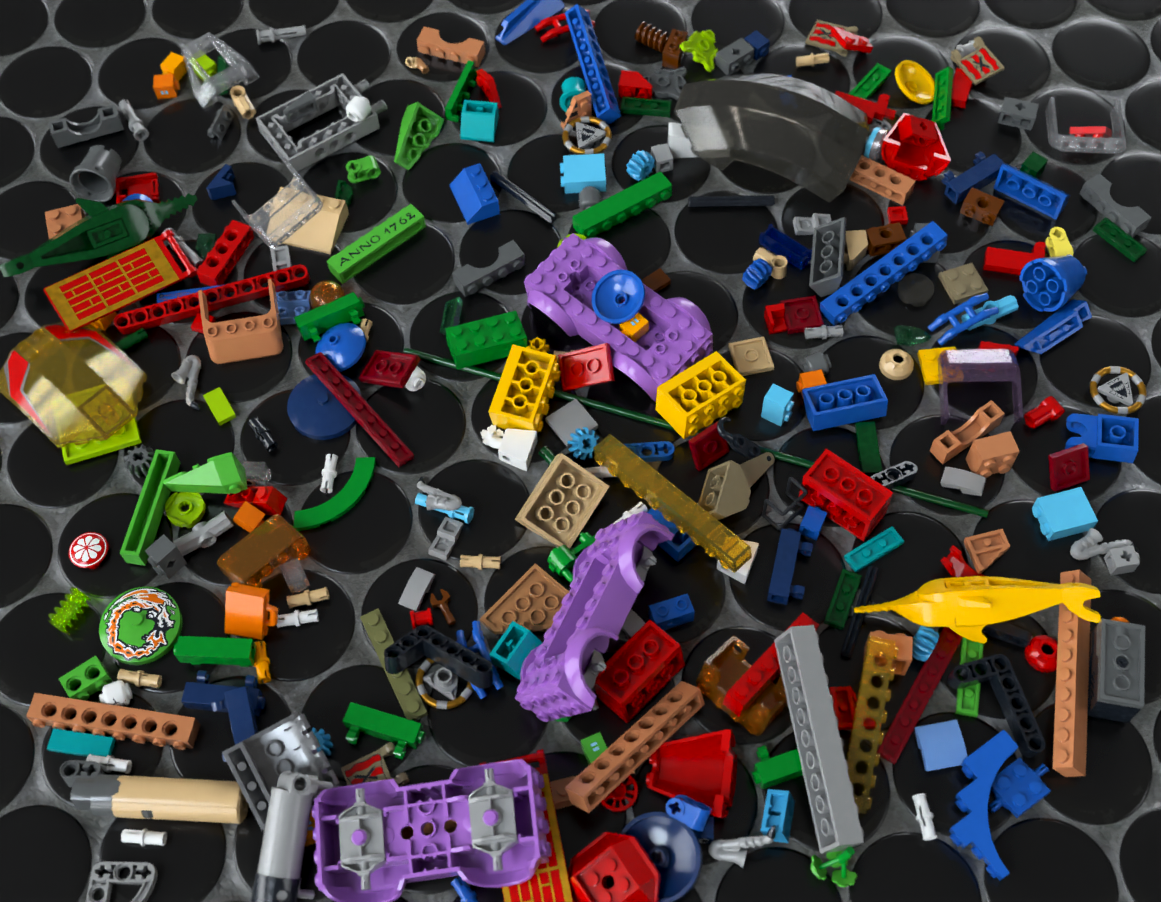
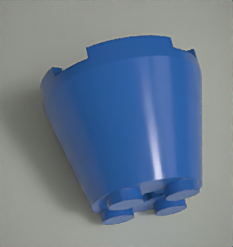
[1019,254,1087,312]

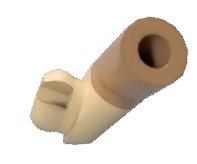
[405,57,429,74]

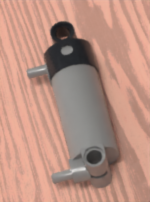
[251,771,333,902]

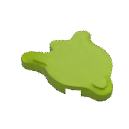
[680,30,718,72]

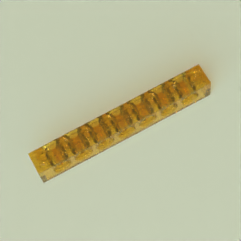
[846,636,899,814]

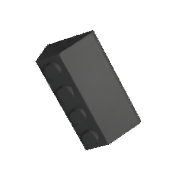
[809,217,846,297]

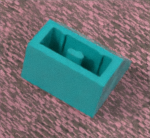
[460,100,499,142]
[489,621,543,679]

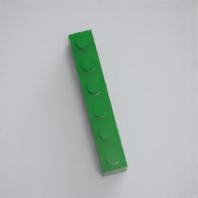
[572,171,672,239]

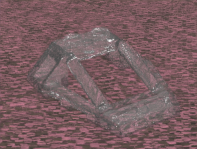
[180,32,260,109]

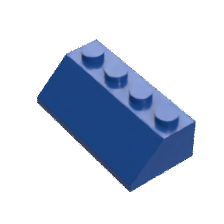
[994,164,1070,219]
[802,374,888,431]

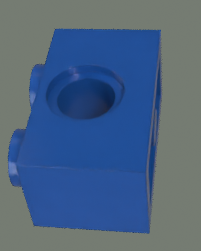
[649,593,695,630]

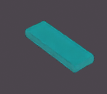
[844,526,904,573]
[47,728,116,757]

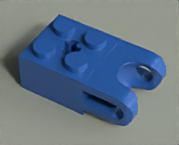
[1065,414,1139,463]

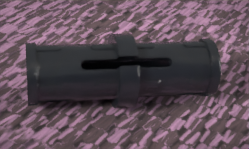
[248,417,278,451]

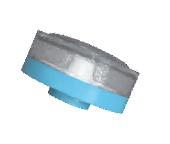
[864,127,889,163]

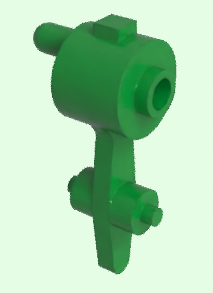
[547,532,596,582]

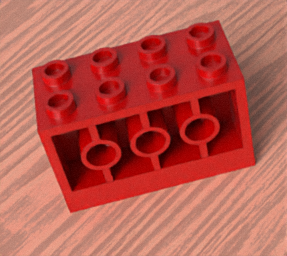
[799,449,893,542]
[594,620,685,723]

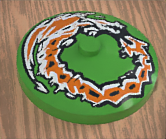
[99,587,182,665]

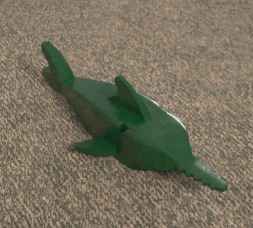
[0,193,197,277]

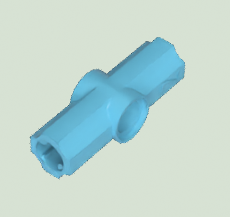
[961,295,1019,330]

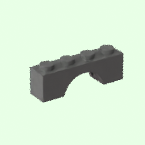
[48,104,124,148]
[1080,173,1151,238]
[452,240,526,297]

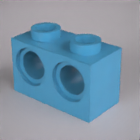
[761,789,795,843]

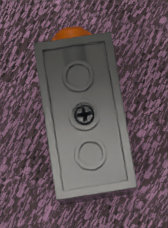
[1087,617,1145,723]

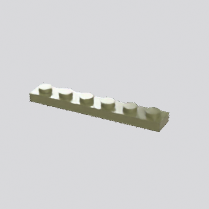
[360,608,428,721]

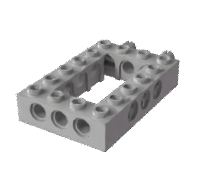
[256,73,387,174]

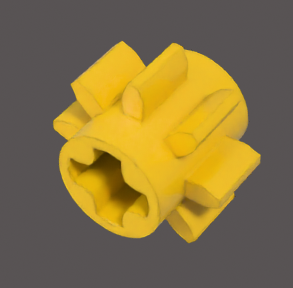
[526,337,549,353]

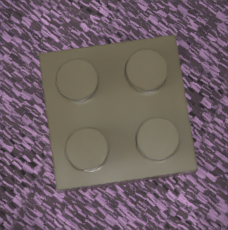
[938,263,988,304]

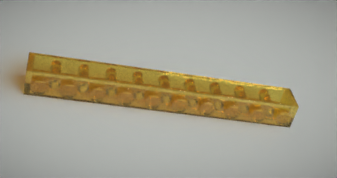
[593,434,752,573]

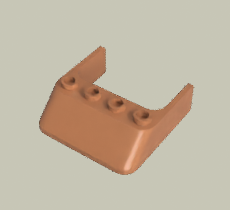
[198,279,283,364]

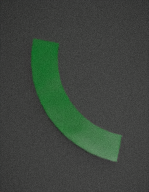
[293,457,376,531]

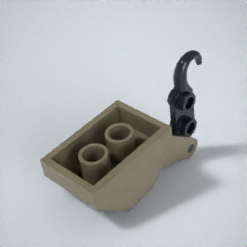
[695,417,774,525]

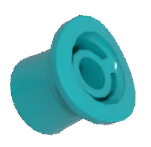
[560,77,586,112]

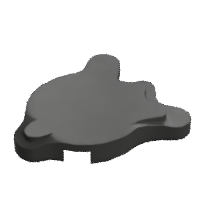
[643,67,687,101]

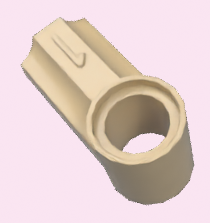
[230,85,256,119]
[753,247,787,279]

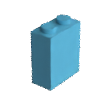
[560,154,606,194]
[1032,487,1098,541]

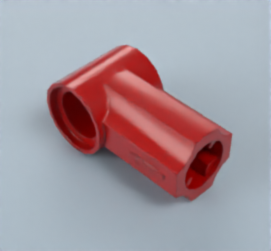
[1024,396,1065,429]

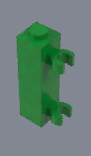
[294,292,365,343]
[173,636,257,667]
[343,702,425,760]
[752,745,803,789]

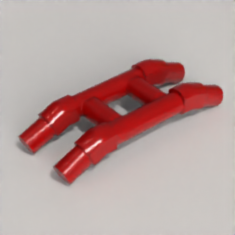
[534,10,595,43]

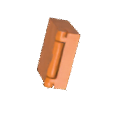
[225,582,278,640]

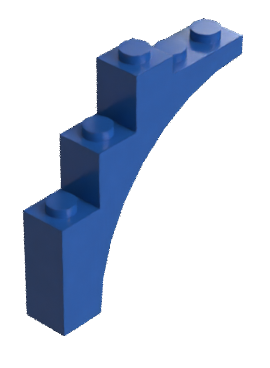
[949,730,1019,881]

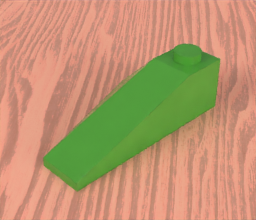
[394,102,444,170]
[163,452,248,494]

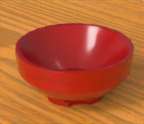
[1025,635,1058,673]

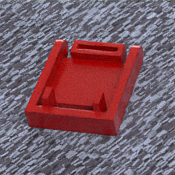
[116,172,159,204]

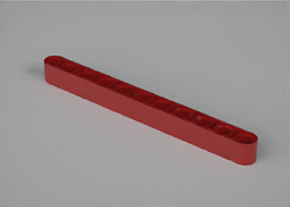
[114,264,310,335]

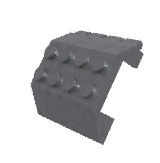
[222,712,339,830]

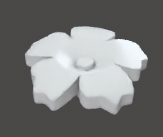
[480,425,504,446]

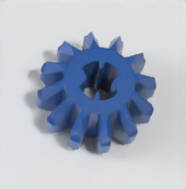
[742,258,773,290]

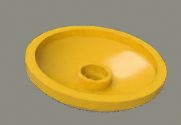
[895,60,935,104]

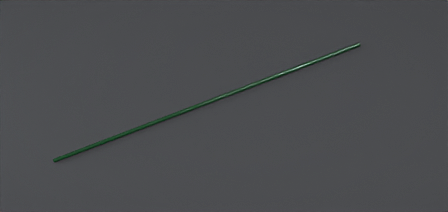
[403,347,989,518]

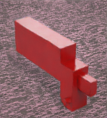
[951,68,973,108]
[829,91,896,124]
[983,242,1046,275]

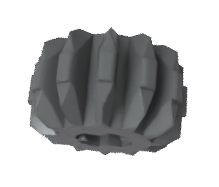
[124,444,155,478]

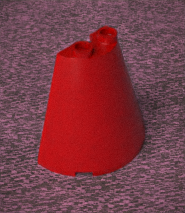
[881,113,951,181]
[646,729,737,818]

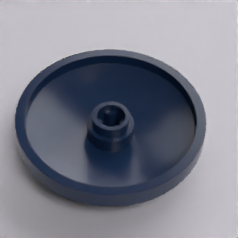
[287,374,362,440]
[620,812,702,902]

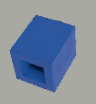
[799,505,827,541]

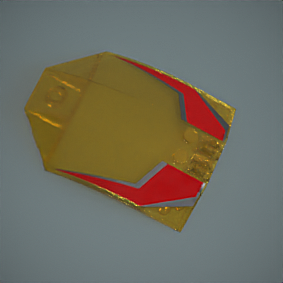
[0,322,147,448]

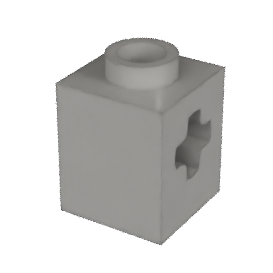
[651,143,673,173]
[1104,545,1140,576]

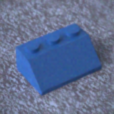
[450,163,500,225]

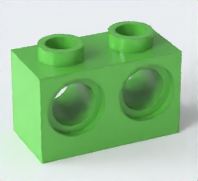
[59,656,113,701]

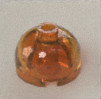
[309,280,345,310]

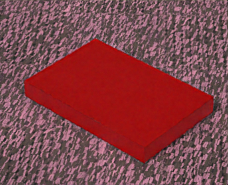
[558,343,615,392]

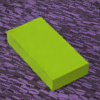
[203,387,236,425]

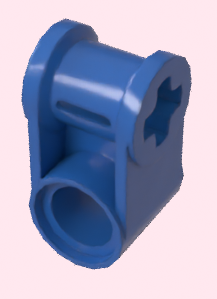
[666,794,712,831]

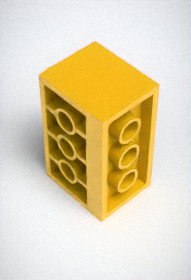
[488,345,561,433]
[655,351,746,439]

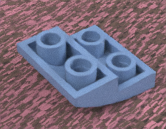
[276,290,311,325]
[914,720,968,771]

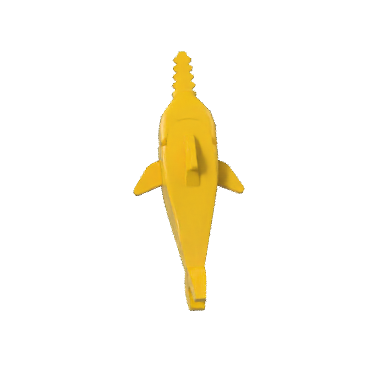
[854,576,1101,644]

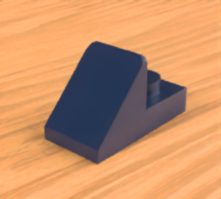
[206,164,236,200]

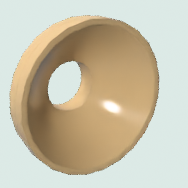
[879,349,914,380]

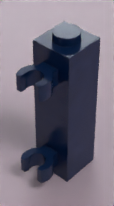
[942,151,1005,204]
[767,528,813,605]
[181,670,265,716]
[212,685,258,762]

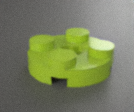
[165,492,206,528]

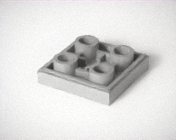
[545,399,598,448]

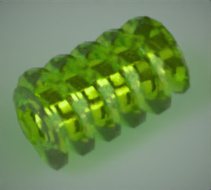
[47,587,91,634]

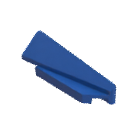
[495,0,565,45]
[1014,300,1092,354]

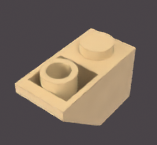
[843,230,868,271]

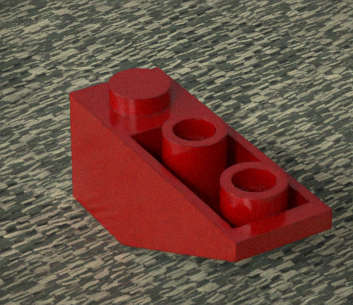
[224,486,287,515]

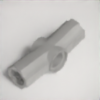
[173,511,234,556]

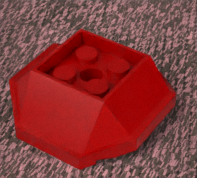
[568,832,661,902]

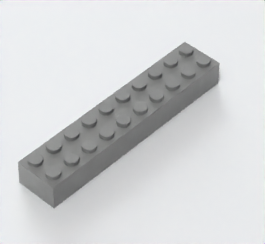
[774,625,864,854]

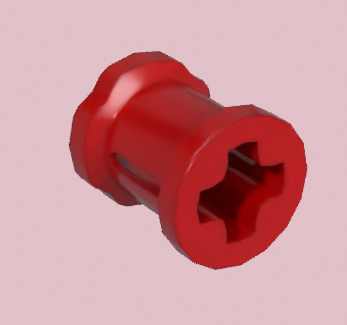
[410,607,433,629]

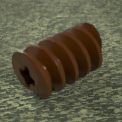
[635,21,668,53]

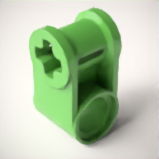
[346,156,381,183]

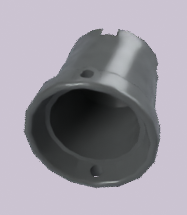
[70,145,122,202]

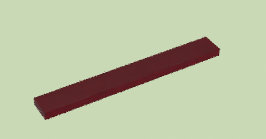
[305,352,414,467]
[876,627,963,765]

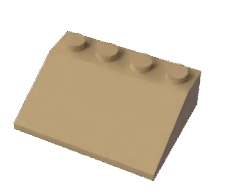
[265,187,349,254]
[515,453,610,549]

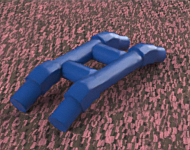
[928,293,999,346]
[456,621,504,699]

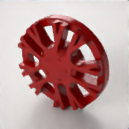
[601,775,638,812]

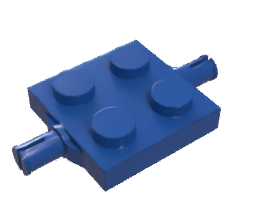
[988,758,1051,818]

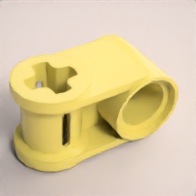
[1045,227,1073,257]

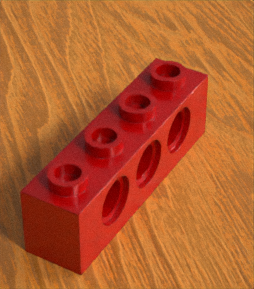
[196,220,255,286]

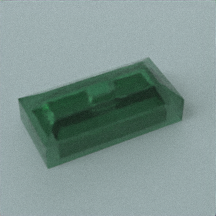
[440,297,464,335]

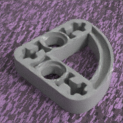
[86,861,158,902]

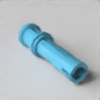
[415,493,474,524]

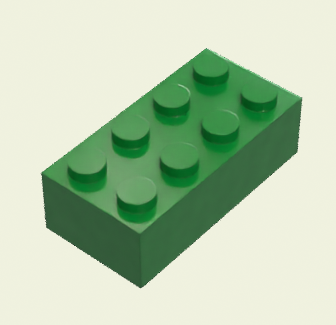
[445,311,527,370]

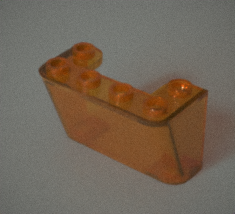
[217,514,311,588]
[696,635,788,735]

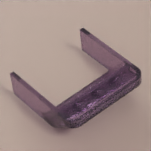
[938,349,1023,424]

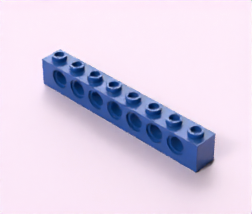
[565,4,621,124]
[820,221,948,326]

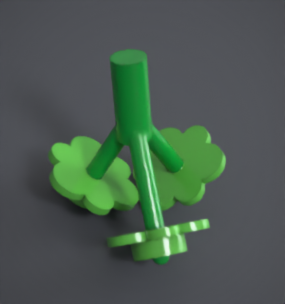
[811,847,857,887]

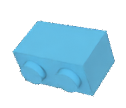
[761,383,794,427]

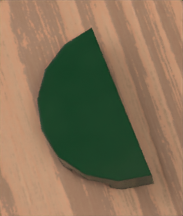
[335,179,354,206]

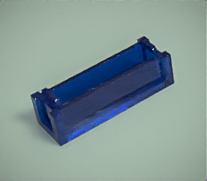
[759,223,812,270]

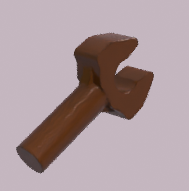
[430,589,456,625]

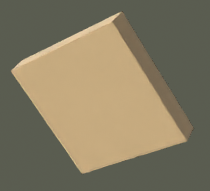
[728,336,774,376]

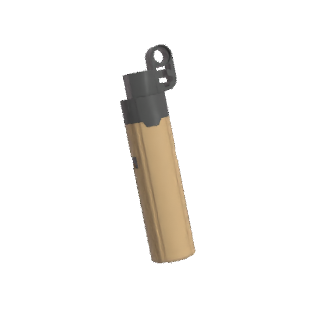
[60,760,249,824]

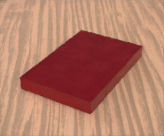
[358,350,421,388]

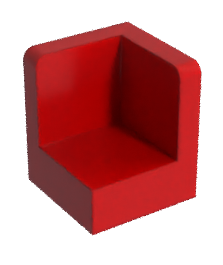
[764,303,787,334]

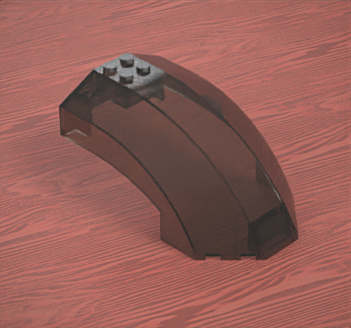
[674,73,869,203]

